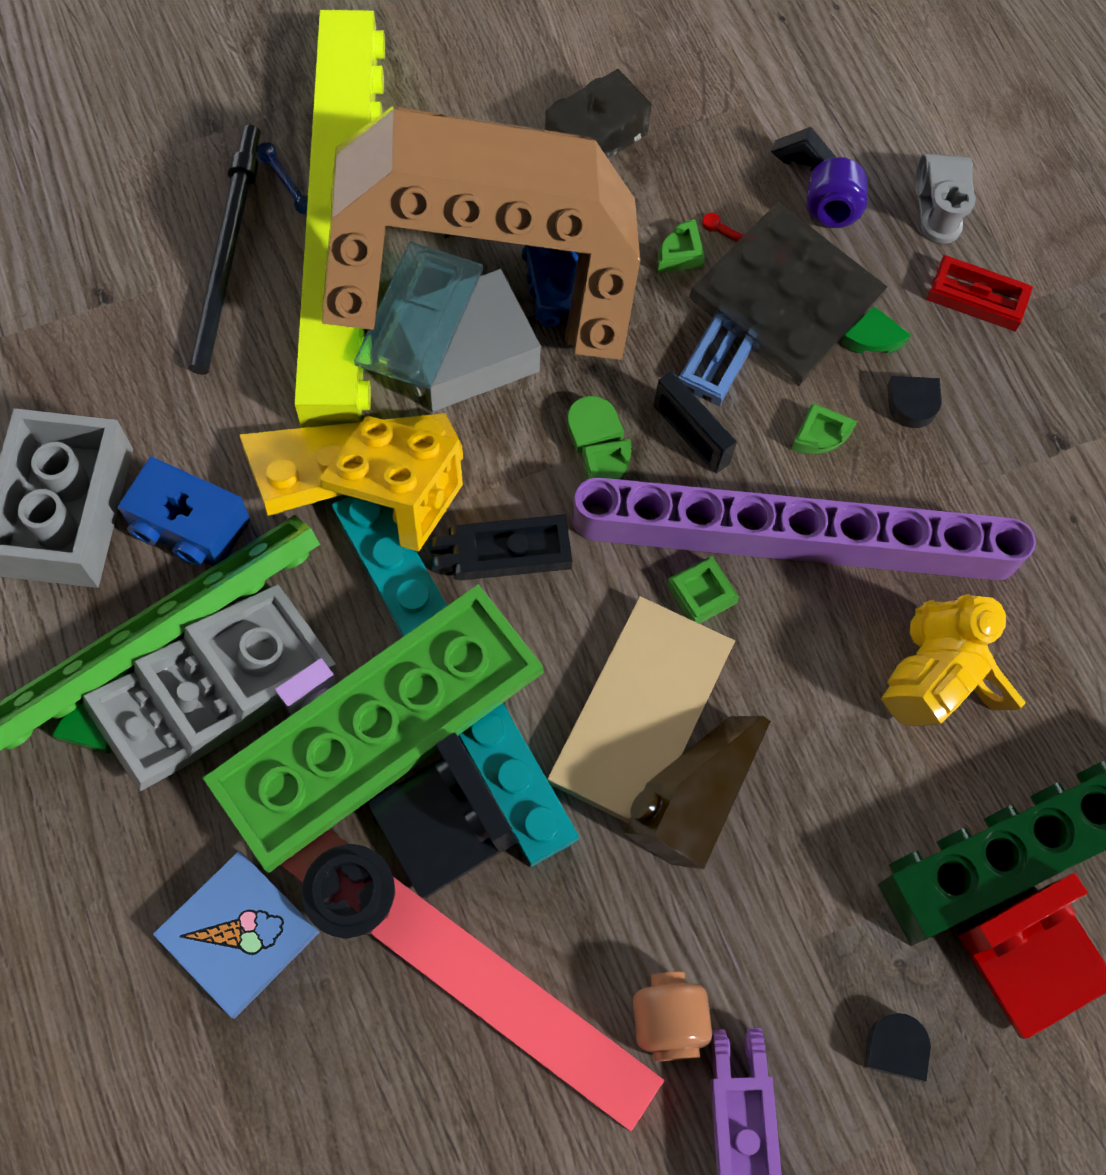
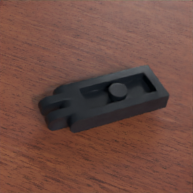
[429,514,573,580]

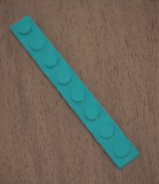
[332,496,580,868]

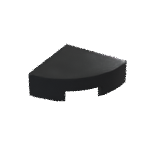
[771,127,836,171]

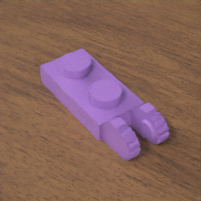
[710,1028,782,1175]

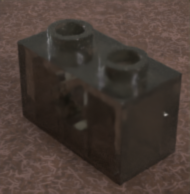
[545,69,652,158]

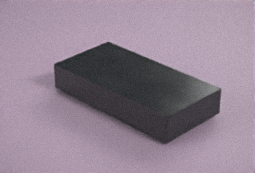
[654,371,737,474]

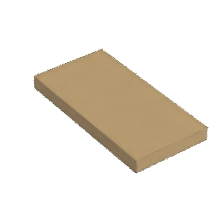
[547,596,735,823]

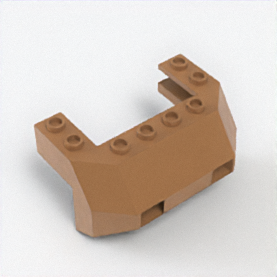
[322,106,640,360]

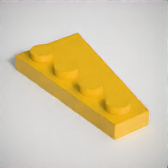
[239,413,463,516]

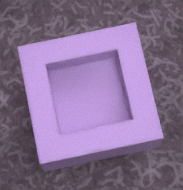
[275,658,337,715]

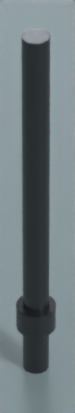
[189,125,261,375]

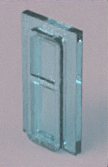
[354,241,483,390]

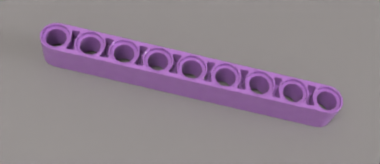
[572,478,1036,580]

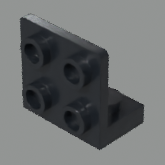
[369,732,519,899]

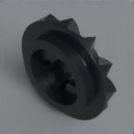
[302,844,396,940]

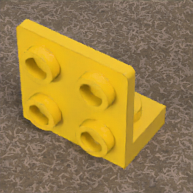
[320,416,463,552]

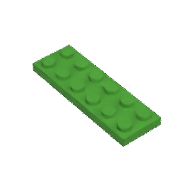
[203,584,544,873]

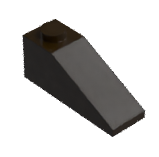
[623,716,771,869]

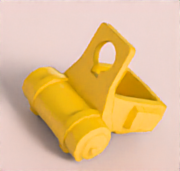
[881,594,1025,726]

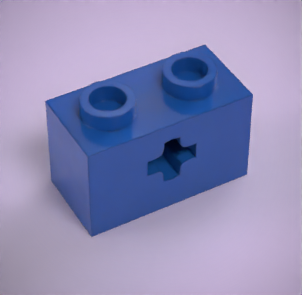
[117,456,250,566]

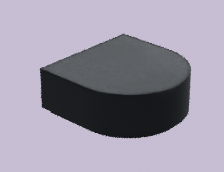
[887,376,942,428]
[863,1013,931,1082]

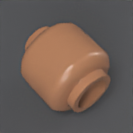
[633,972,712,1062]

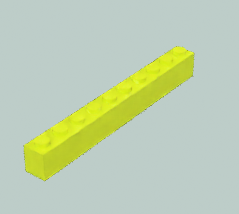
[295,10,385,428]

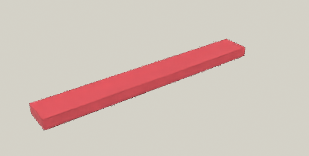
[280,829,665,1132]

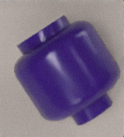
[806,157,868,228]

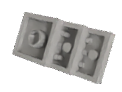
[83,584,336,792]

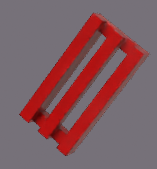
[926,255,1033,332]

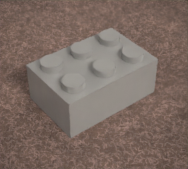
[0,408,133,588]

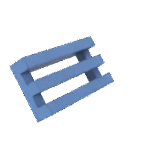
[678,306,763,407]

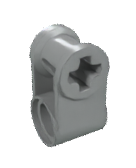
[915,154,976,244]

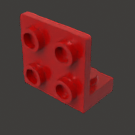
[958,872,1106,1039]

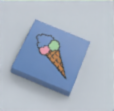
[153,850,320,1019]

